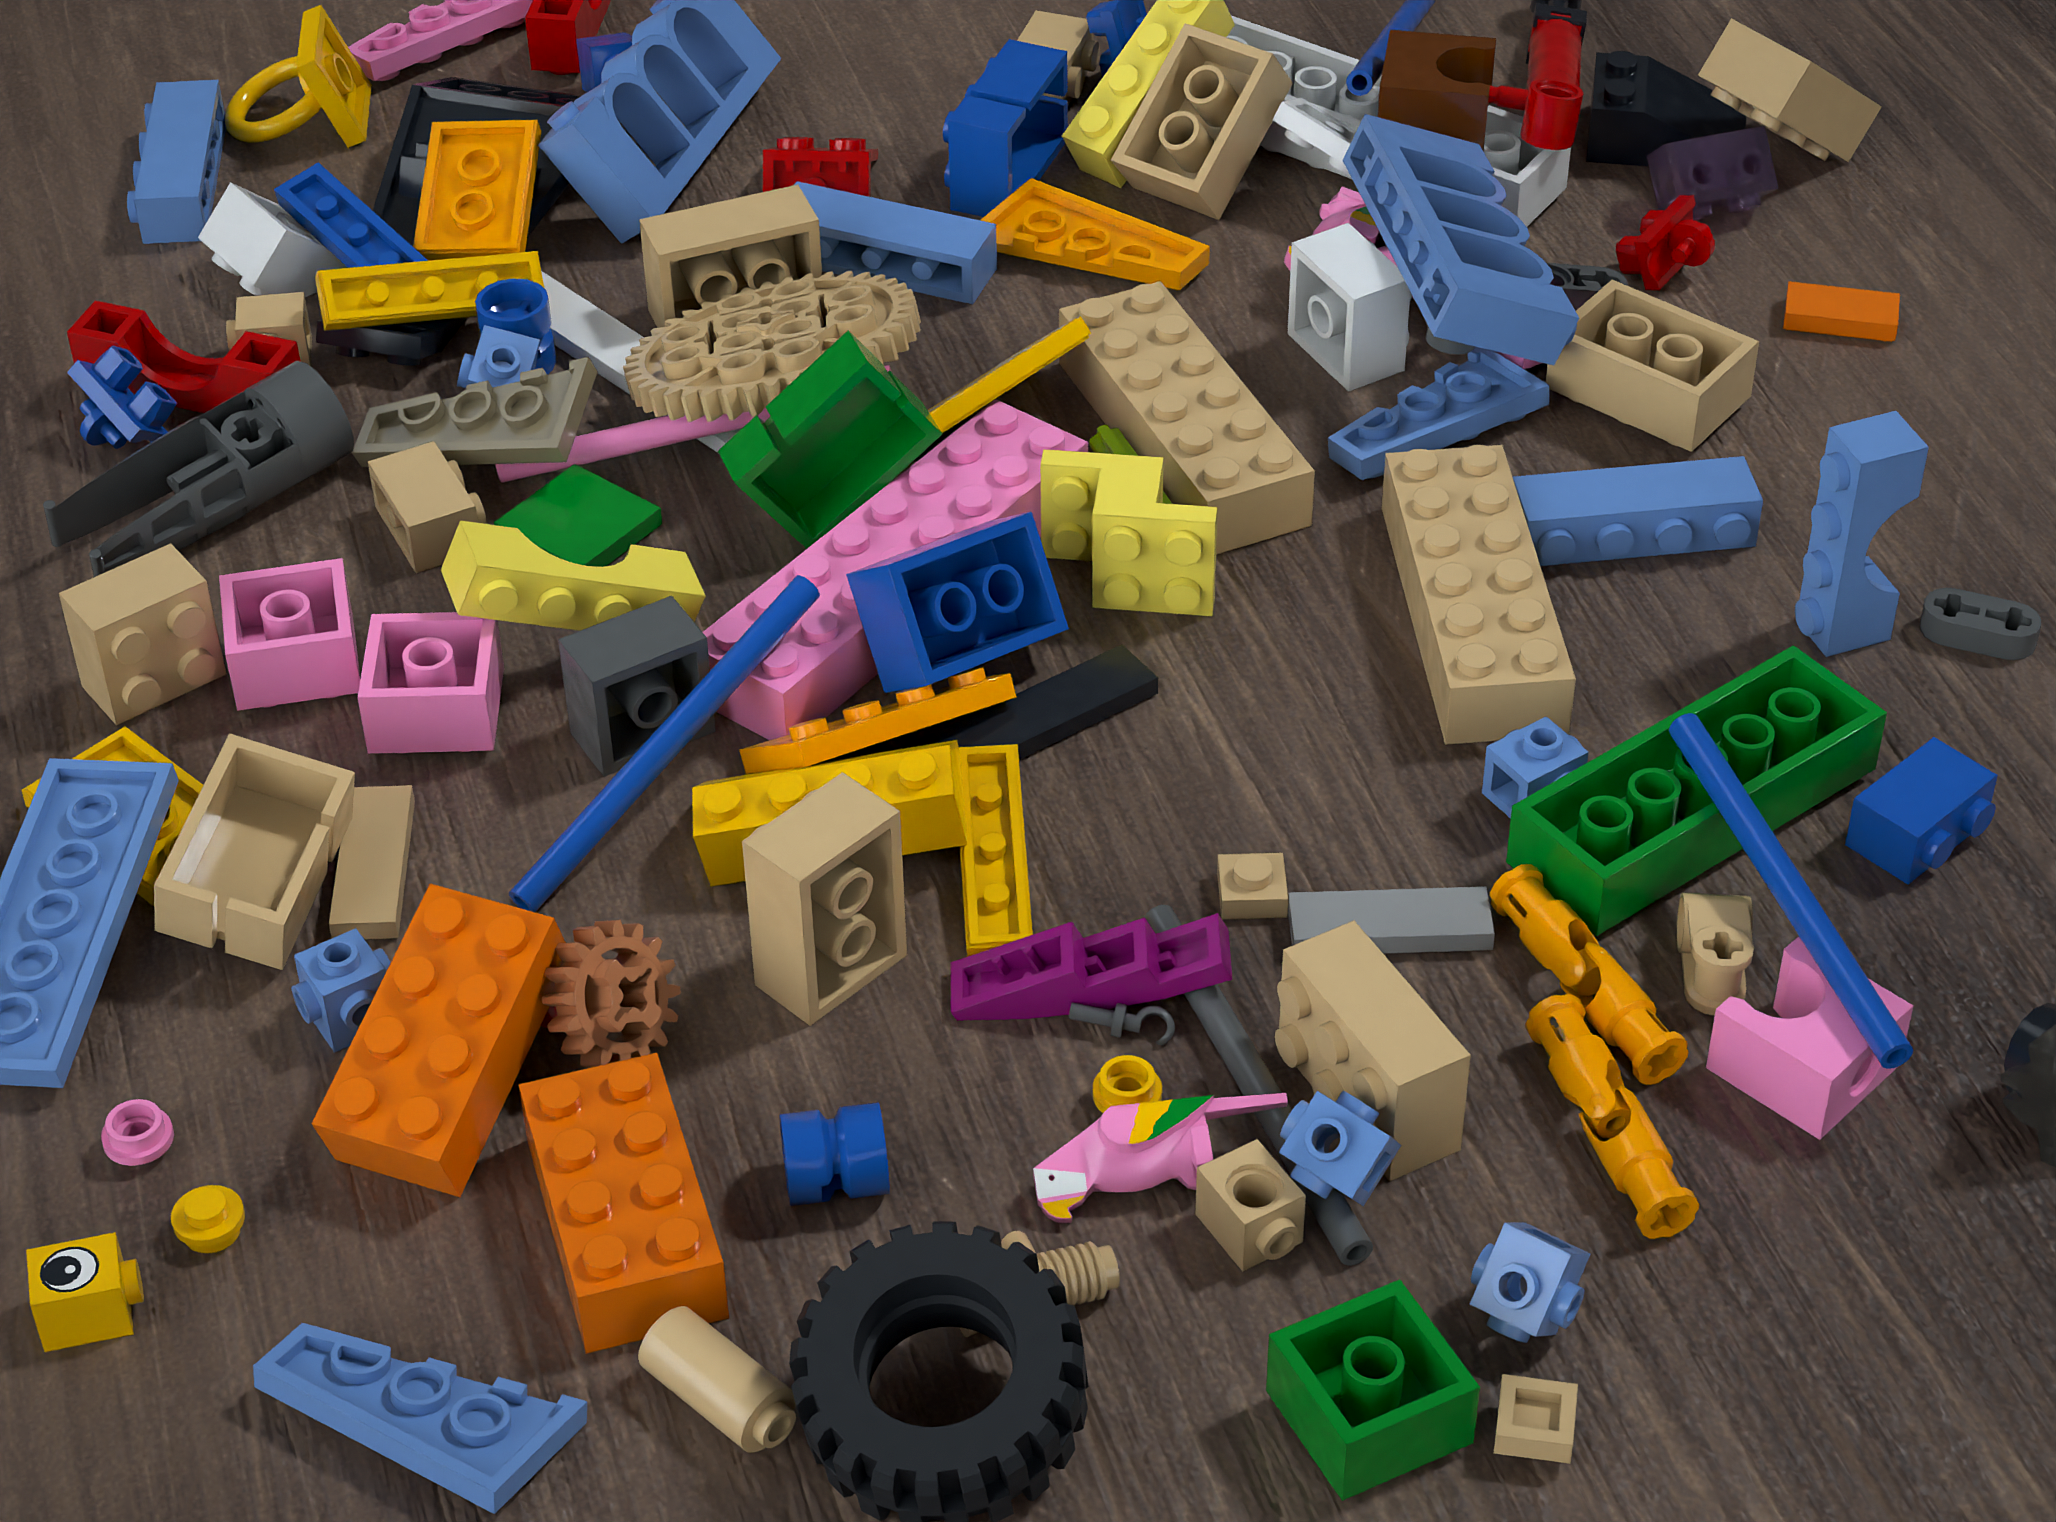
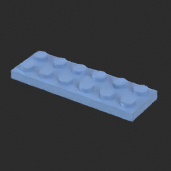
[0,758,179,1088]

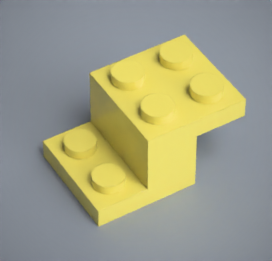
[1040,449,1217,616]

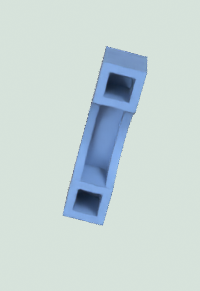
[1795,411,1929,657]

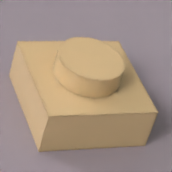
[1217,853,1288,920]
[1494,1374,1578,1464]

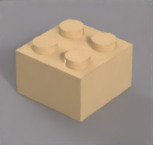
[59,543,226,726]

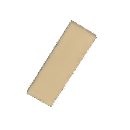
[329,785,415,939]

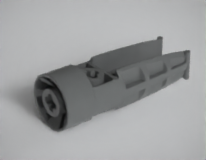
[43,361,354,577]

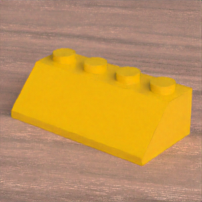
[692,740,967,887]

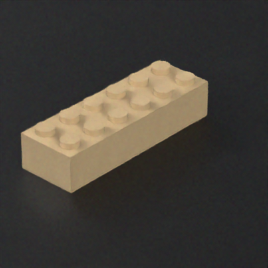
[1059,281,1315,555]
[1382,445,1576,745]

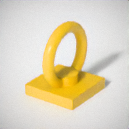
[224,5,372,148]

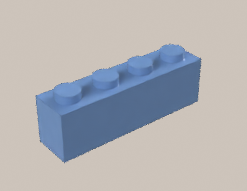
[127,80,226,244]
[794,181,997,304]
[1513,456,1763,566]

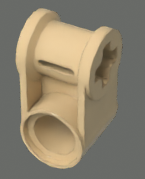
[1677,892,1754,1016]

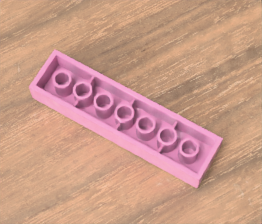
[703,399,1088,740]

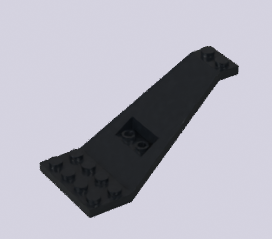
[316,77,625,366]

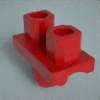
[1615,195,1715,291]

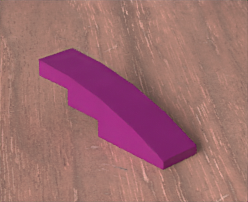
[950,913,1233,1021]

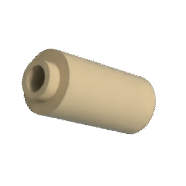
[638,1306,796,1453]

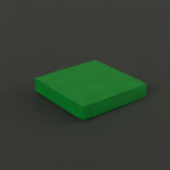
[494,464,662,567]

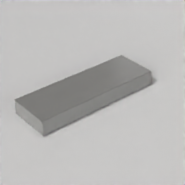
[1288,886,1495,954]

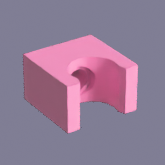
[1706,937,1914,1140]

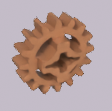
[542,920,681,1068]

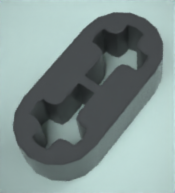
[1920,588,2041,660]

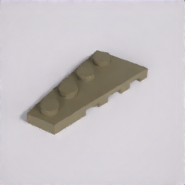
[352,357,598,467]

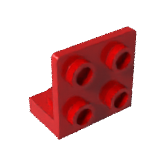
[763,137,878,197]

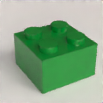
[1266,1279,1480,1501]

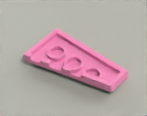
[348,0,533,81]

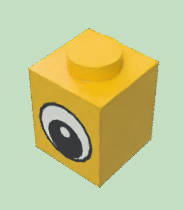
[26,1232,144,1352]

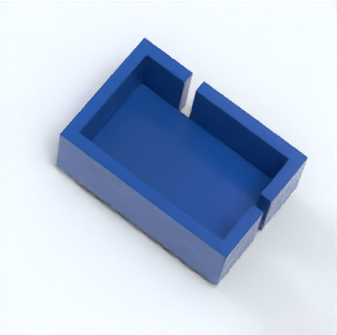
[943,39,1068,217]

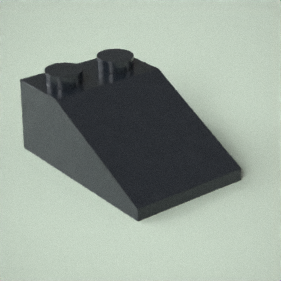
[1586,51,1746,174]

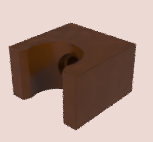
[1378,30,1496,152]

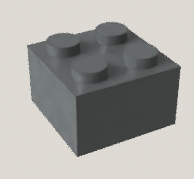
[558,595,716,777]

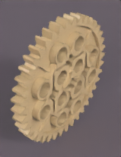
[623,271,921,422]

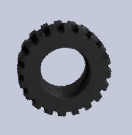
[789,1221,1089,1522]

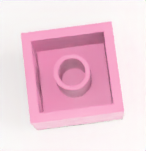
[219,558,360,711]
[357,612,504,754]

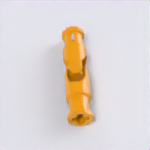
[1489,864,1689,1085]
[1525,994,1700,1239]

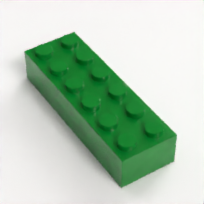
[1506,645,1887,936]

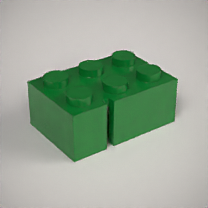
[718,330,942,549]

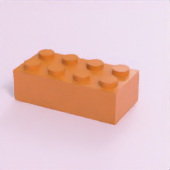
[312,883,566,1197]
[518,1053,729,1354]

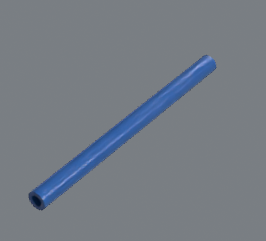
[1346,0,1436,96]
[509,575,820,912]
[1669,713,1913,1069]

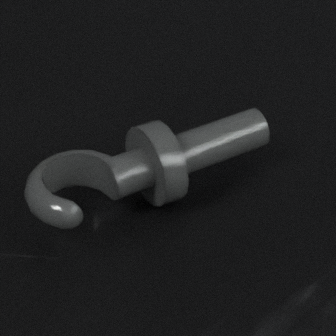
[1069,1002,1175,1045]

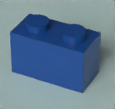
[1845,737,1998,884]

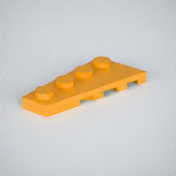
[980,178,1210,290]
[739,667,1017,774]

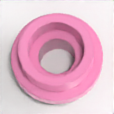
[101,1099,174,1166]

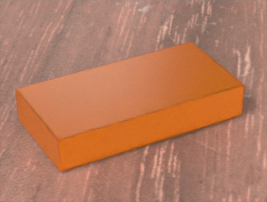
[1783,281,1900,342]

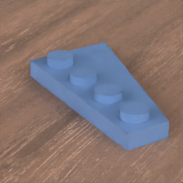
[1328,347,1549,480]
[253,1323,587,1514]

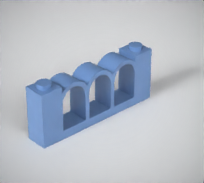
[538,0,781,244]
[1343,114,1579,366]

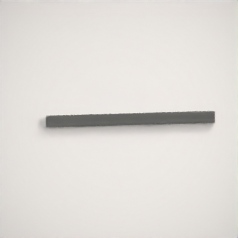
[1144,905,1373,1266]

